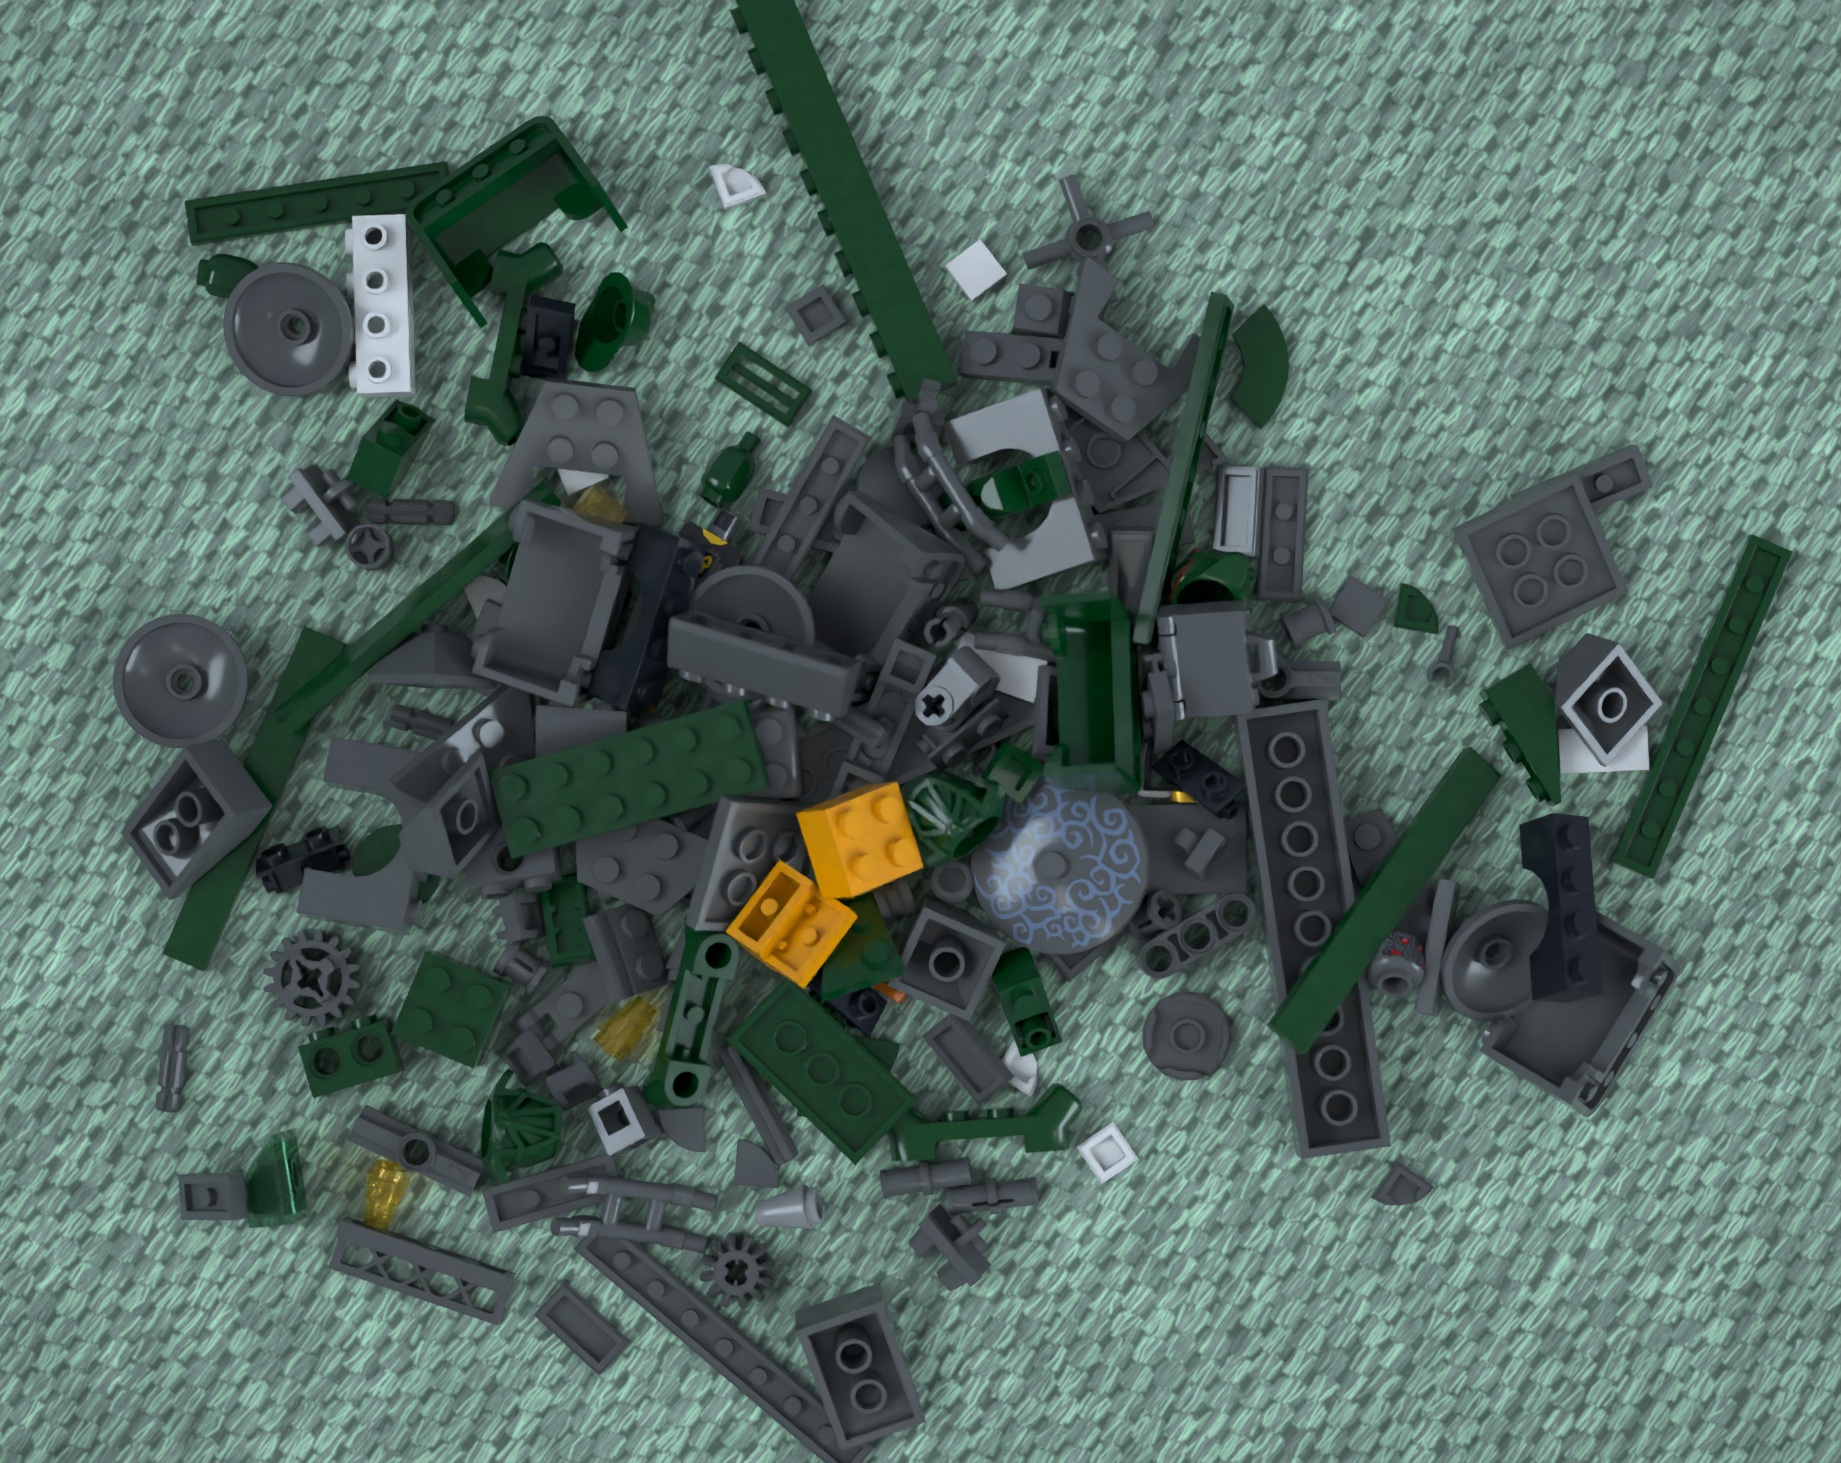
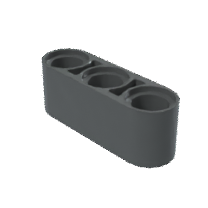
[1137,893,1256,979]

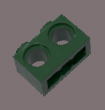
[298,1014,405,1098]

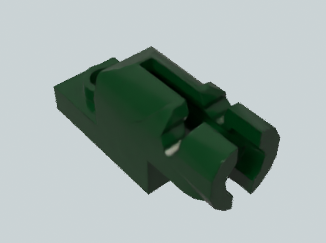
[937,450,1072,532]

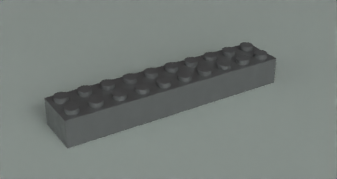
[1232,699,1391,1159]

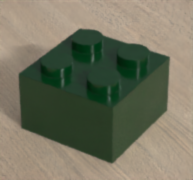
[391,950,514,1069]

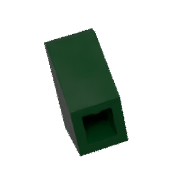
[347,400,436,499]
[991,947,1063,1057]

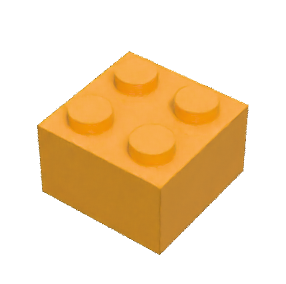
[796,781,924,899]

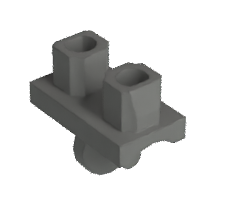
[281,464,361,548]
[909,1204,991,1291]

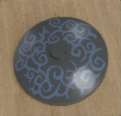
[971,776,1150,954]

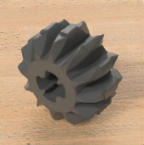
[699,1232,775,1309]

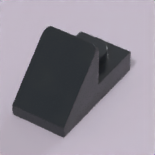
[522,295,579,380]

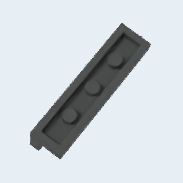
[329,1216,516,1325]

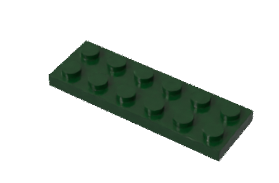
[488,699,771,858]

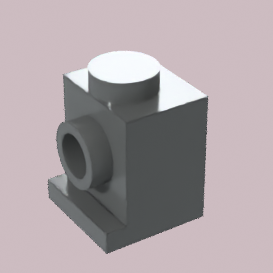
[587,1082,664,1156]

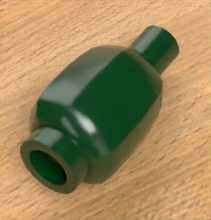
[196,254,259,299]
[699,431,761,509]

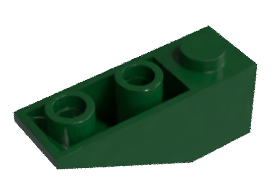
[1478,663,1562,806]

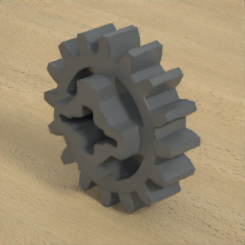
[263,930,363,1026]

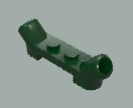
[464,242,564,446]
[642,915,739,1110]
[885,1083,1082,1161]

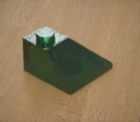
[244,1128,309,1228]

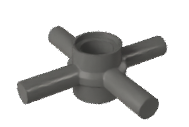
[1023,175,1154,306]

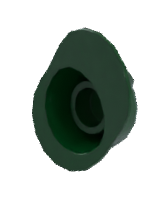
[575,272,656,372]

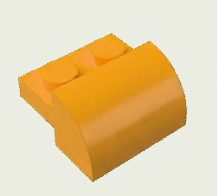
[725,860,858,989]

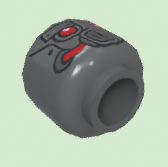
[1366,928,1424,997]

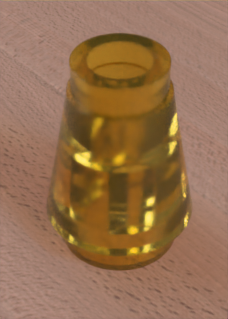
[593,995,657,1062]
[363,1159,410,1229]

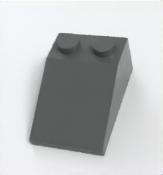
[121,739,272,900]
[795,1283,926,1451]

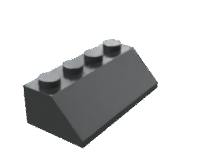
[668,610,862,721]

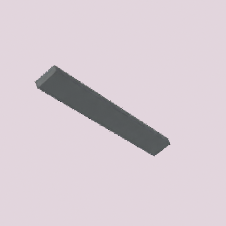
[574,1217,875,1463]

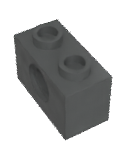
[465,828,563,900]

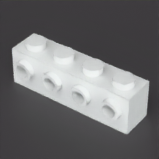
[345,214,416,399]

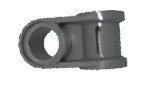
[914,646,1001,732]

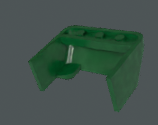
[405,116,628,328]
[1038,591,1142,793]

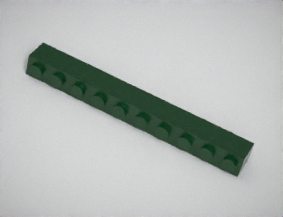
[730,0,957,404]

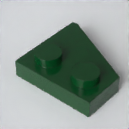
[820,893,905,1002]

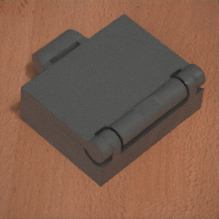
[1156,600,1278,720]

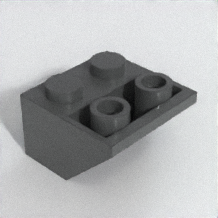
[535,700,632,758]

